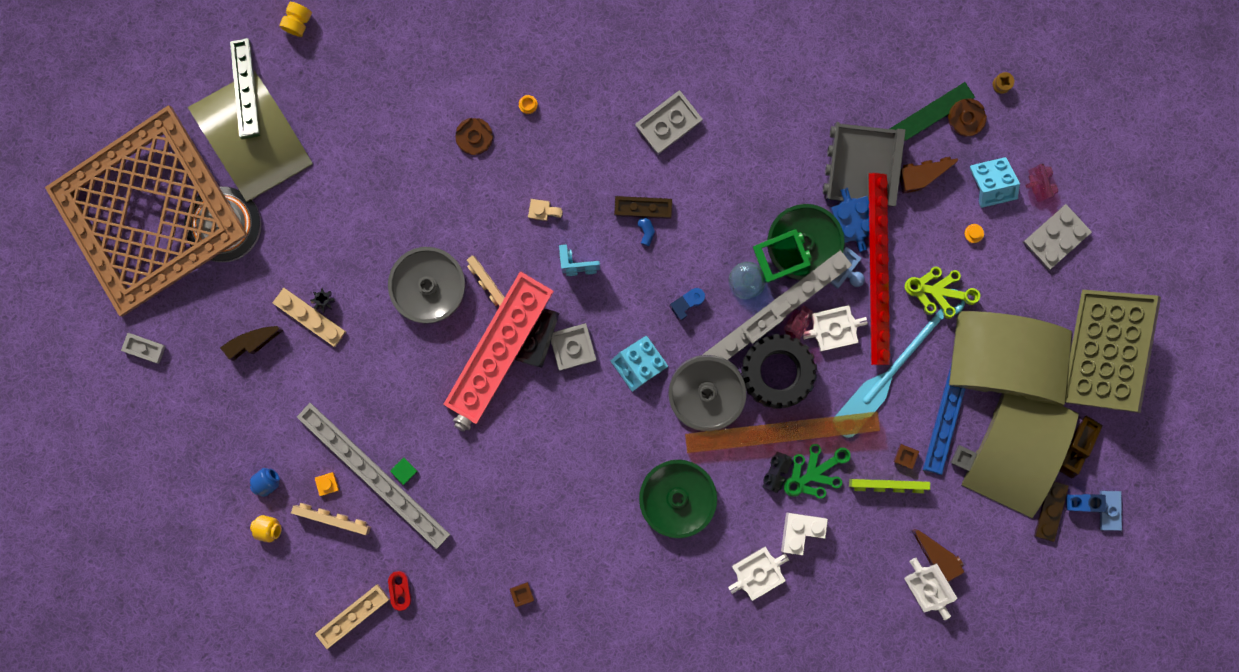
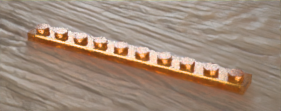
[685,412,880,453]

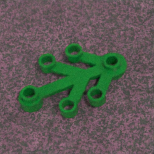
[784,444,851,499]

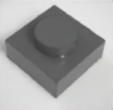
[950,445,977,471]

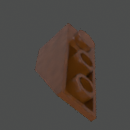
[899,157,958,194]

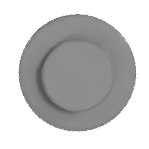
[453,415,472,432]

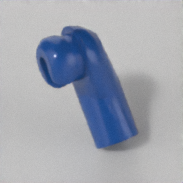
[638,218,655,247]

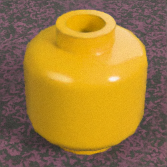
[250,515,281,543]

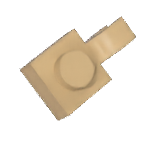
[528,199,563,221]

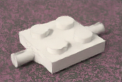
[802,305,868,352]
[728,547,789,601]
[904,557,957,620]

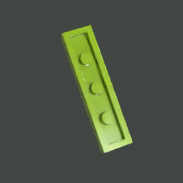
[849,479,930,493]

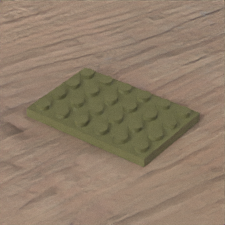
[1065,290,1161,413]

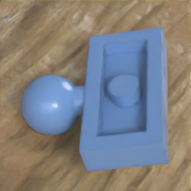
[830,247,865,289]

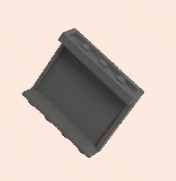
[823,122,905,207]

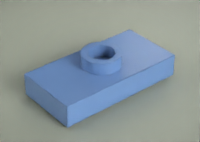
[1100,491,1122,530]

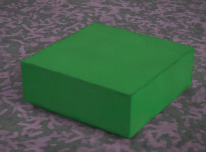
[390,457,418,485]

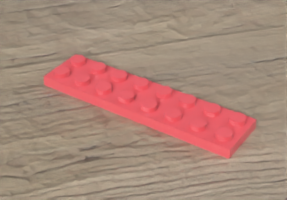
[443,271,554,424]

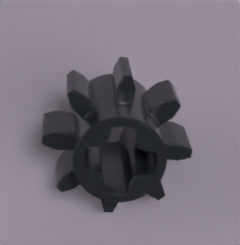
[310,288,335,313]

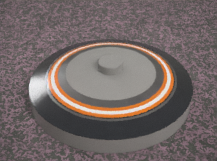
[184,187,261,262]

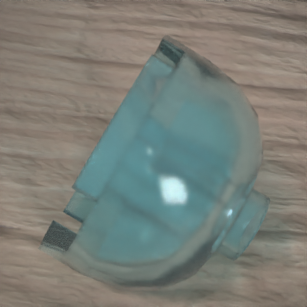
[728,261,766,300]

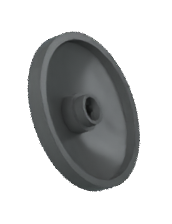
[388,247,466,324]
[669,355,746,431]

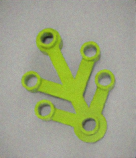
[904,267,980,319]

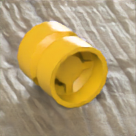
[279,2,312,37]

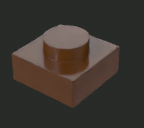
[893,444,919,469]
[509,582,534,607]

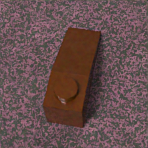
[912,529,964,581]

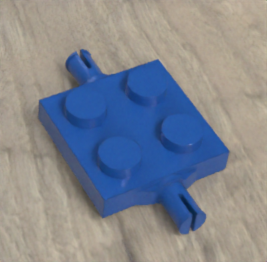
[830,188,869,252]

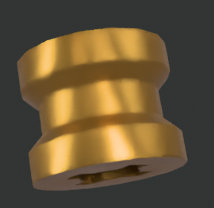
[992,72,1015,94]

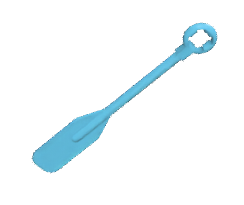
[832,289,965,438]

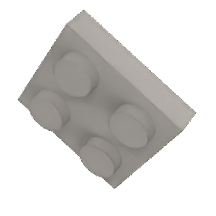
[551,323,596,371]

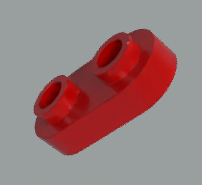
[388,571,411,611]

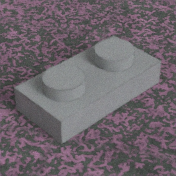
[121,333,166,364]

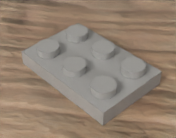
[635,90,703,155]
[1023,204,1092,270]

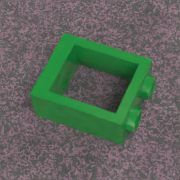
[753,229,812,283]

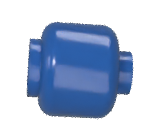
[250,468,280,497]

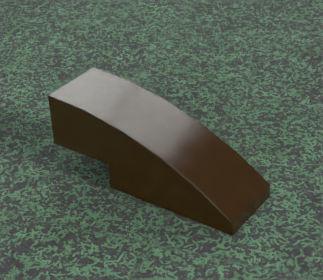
[220,326,284,361]
[1059,416,1103,479]

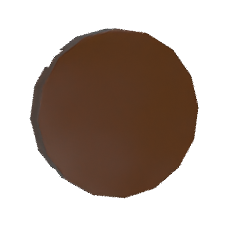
[948,98,987,137]
[455,118,493,155]

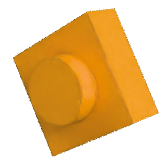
[315,472,339,496]

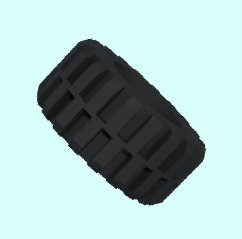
[741,334,817,409]

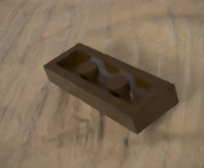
[614,196,672,219]
[1034,482,1069,542]

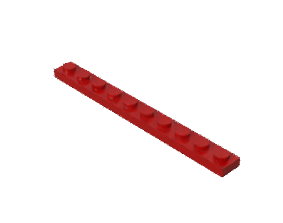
[869,173,890,365]

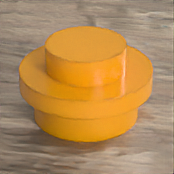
[519,95,538,114]
[964,224,984,243]

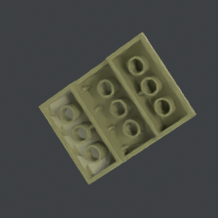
[188,71,313,202]
[949,311,1072,406]
[961,393,1079,518]

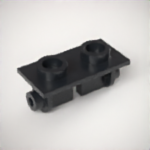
[762,452,792,493]

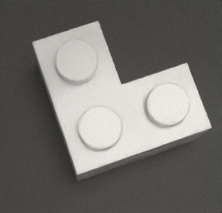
[781,513,828,555]

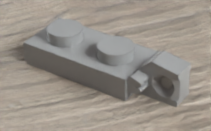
[741,300,791,344]

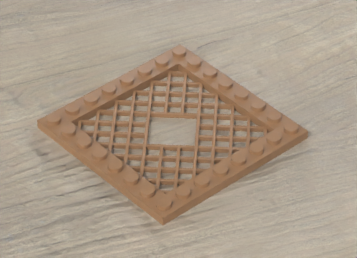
[45,105,248,316]

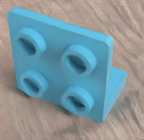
[970,157,1020,208]
[559,245,600,276]
[610,336,668,392]

